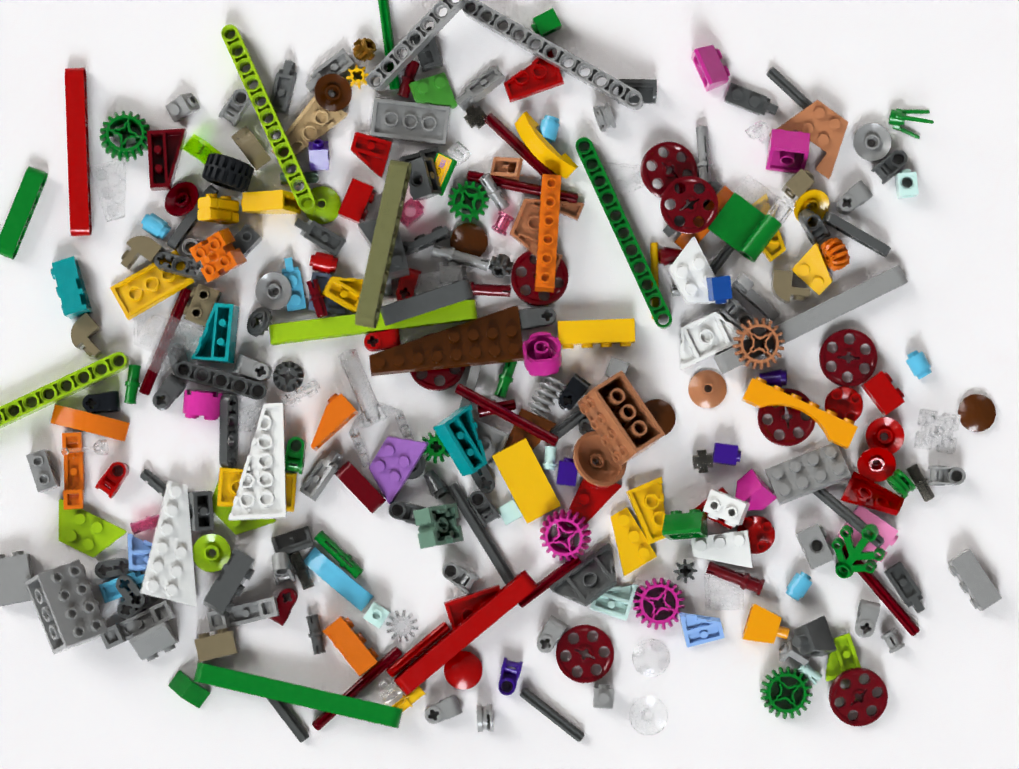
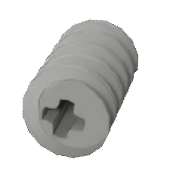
[528,376,566,419]

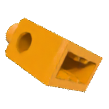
[741,604,790,644]

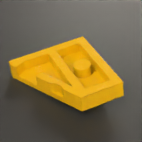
[791,242,833,295]
[322,276,364,313]

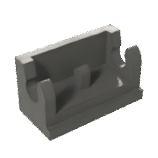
[413,27,443,72]
[618,79,657,104]
[271,526,315,555]

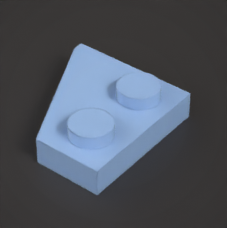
[127,534,152,571]
[679,612,724,648]

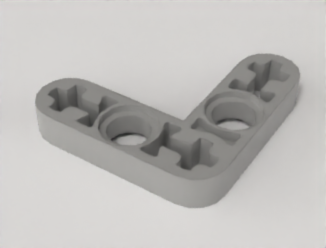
[732,273,779,321]

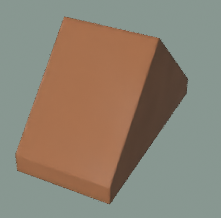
[490,157,523,181]

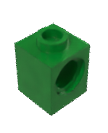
[531,8,561,38]

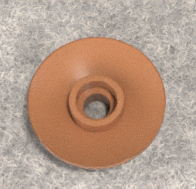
[688,370,727,408]

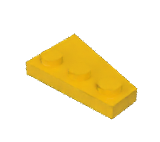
[610,507,657,576]

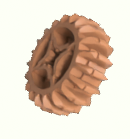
[732,318,785,370]

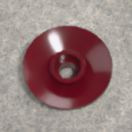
[164,182,199,216]

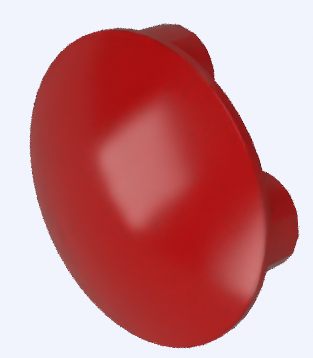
[825,386,863,422]
[737,515,775,554]
[444,651,483,690]

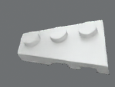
[691,530,753,568]

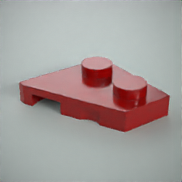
[350,132,393,178]

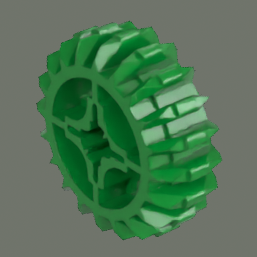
[99,111,150,162]
[760,666,813,719]

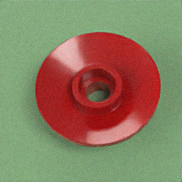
[866,417,904,454]
[857,447,896,482]

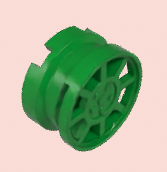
[886,469,916,499]

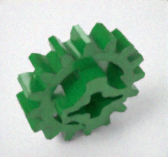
[448,181,489,223]

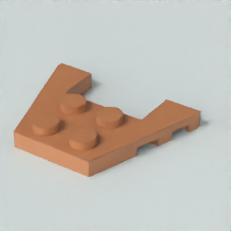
[769,100,848,179]
[510,199,584,271]

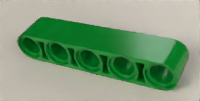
[0,166,48,259]

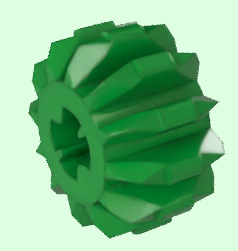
[422,432,450,464]

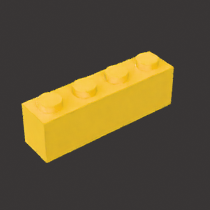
[557,318,635,349]

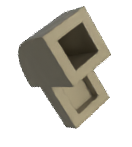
[231,126,272,171]
[121,236,164,270]
[771,269,811,304]
[71,313,103,358]

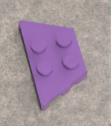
[369,436,429,504]

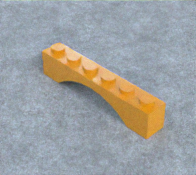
[742,377,858,449]

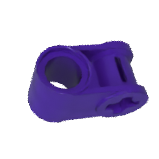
[498,657,523,695]

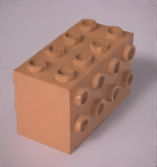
[577,370,665,466]

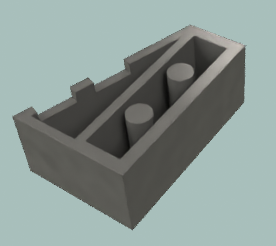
[358,219,410,279]
[203,547,255,616]

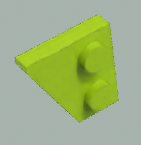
[825,633,861,682]

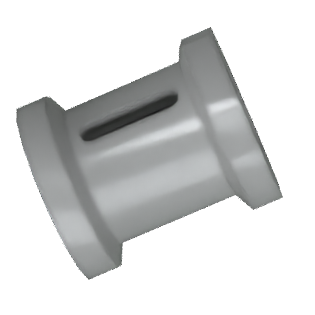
[880,628,905,653]

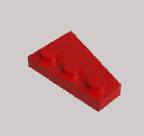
[504,50,564,103]
[840,471,904,516]
[563,478,622,527]
[444,584,500,629]

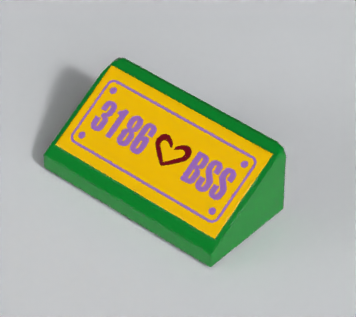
[434,152,457,196]

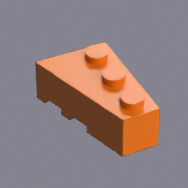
[323,616,379,676]

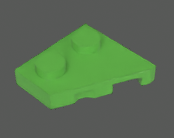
[409,72,458,109]

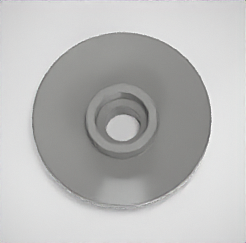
[853,123,892,161]
[255,272,292,310]

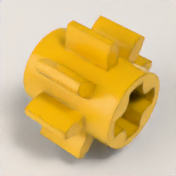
[346,65,369,89]

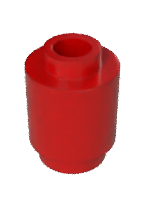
[309,252,338,274]

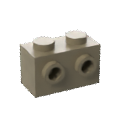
[183,283,222,328]

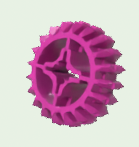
[540,509,592,561]
[633,578,685,630]

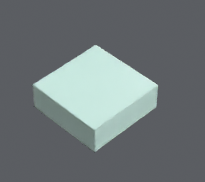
[497,499,523,525]

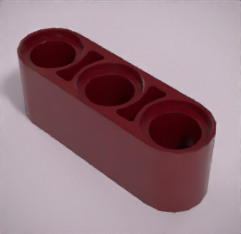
[334,460,386,514]

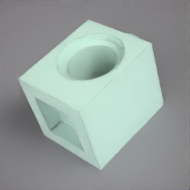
[895,169,919,199]
[363,602,391,629]

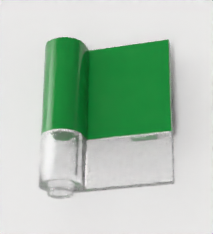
[707,174,795,262]

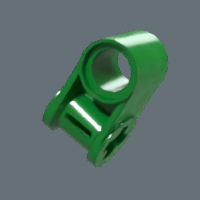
[285,437,306,474]

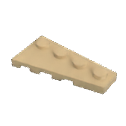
[271,96,348,157]

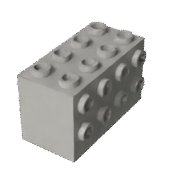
[25,560,108,654]

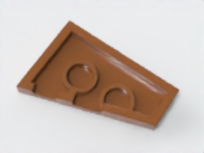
[504,408,557,450]

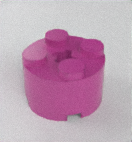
[522,332,562,376]
[182,390,223,420]

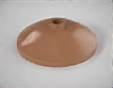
[573,431,627,487]

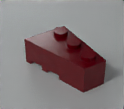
[147,129,187,191]

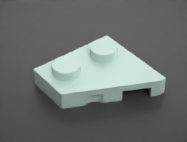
[590,584,638,621]

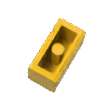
[197,193,239,225]

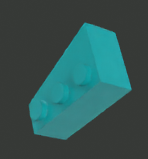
[50,256,93,319]
[191,303,239,364]
[433,404,487,476]

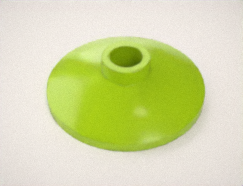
[303,186,341,224]
[193,534,231,572]

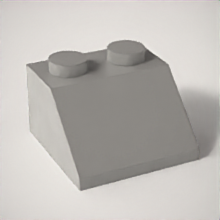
[129,622,178,662]

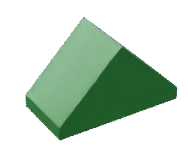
[168,670,211,708]

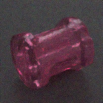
[491,211,514,236]

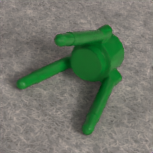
[888,108,934,139]

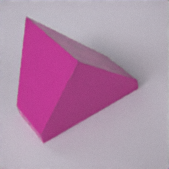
[735,469,776,510]

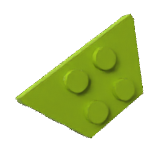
[212,480,276,535]
[59,498,127,558]

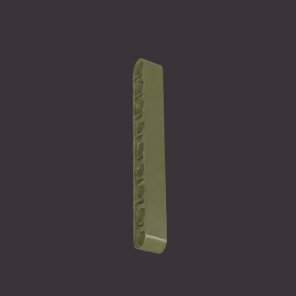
[355,160,412,328]

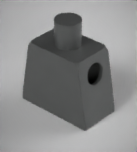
[792,616,837,657]

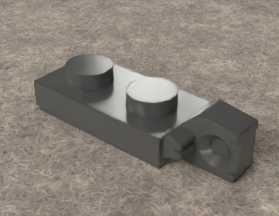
[270,60,297,114]
[724,83,778,115]
[294,218,346,257]
[402,226,450,256]
[884,561,925,613]

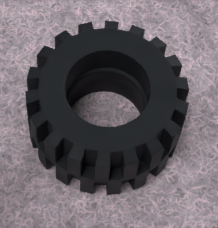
[202,153,254,192]

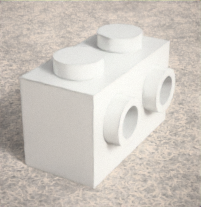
[703,489,750,527]

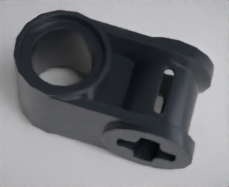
[558,373,591,410]
[82,391,121,413]

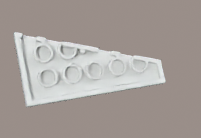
[228,403,287,521]
[140,480,197,607]

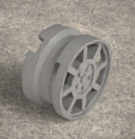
[593,102,616,132]
[477,704,493,732]

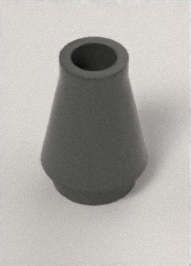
[423,470,449,499]

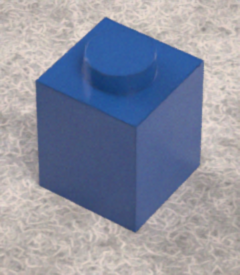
[706,275,733,304]

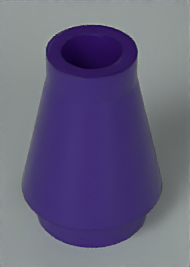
[759,368,787,387]

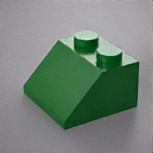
[662,509,708,540]

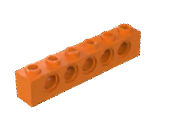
[534,174,561,293]

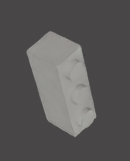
[948,549,1002,611]

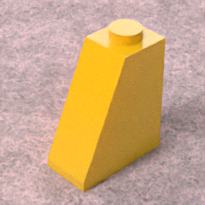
[241,190,301,214]

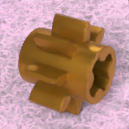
[352,37,376,62]

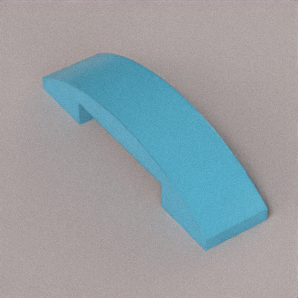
[302,547,374,611]

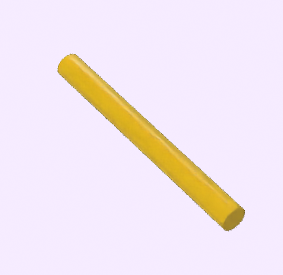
[650,243,659,319]

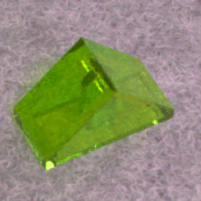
[183,134,223,165]

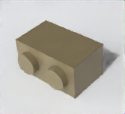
[781,168,815,203]
[194,628,239,662]

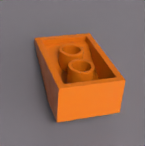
[311,393,358,451]

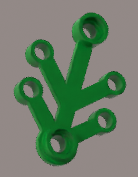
[831,524,886,578]

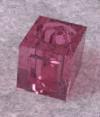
[400,198,424,229]

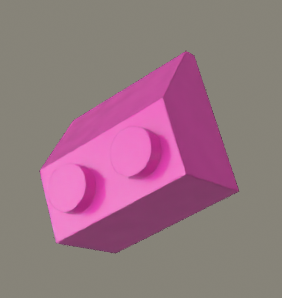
[691,45,730,91]
[766,129,810,173]

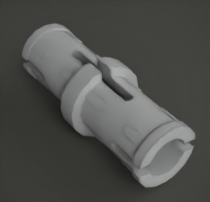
[479,173,509,211]

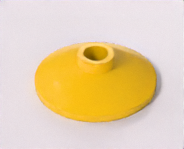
[794,189,830,222]

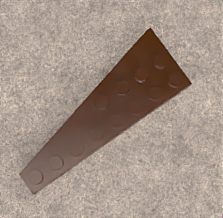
[369,306,524,376]

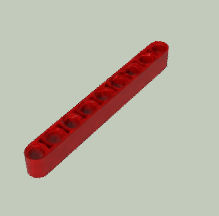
[65,68,92,236]
[393,570,538,695]

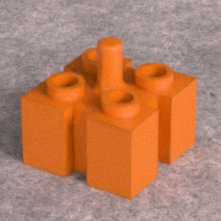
[189,228,247,282]

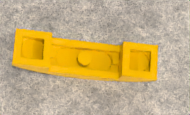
[515,111,578,179]

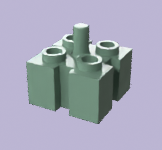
[413,503,464,549]

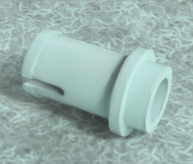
[542,446,557,471]
[797,662,822,685]

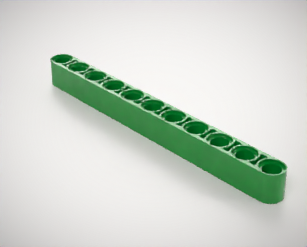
[575,137,672,329]
[194,662,403,728]

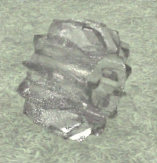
[386,610,419,642]

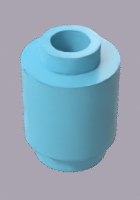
[539,115,560,144]
[141,213,171,240]
[906,350,932,379]
[785,572,812,601]

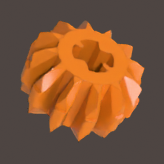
[820,237,850,271]

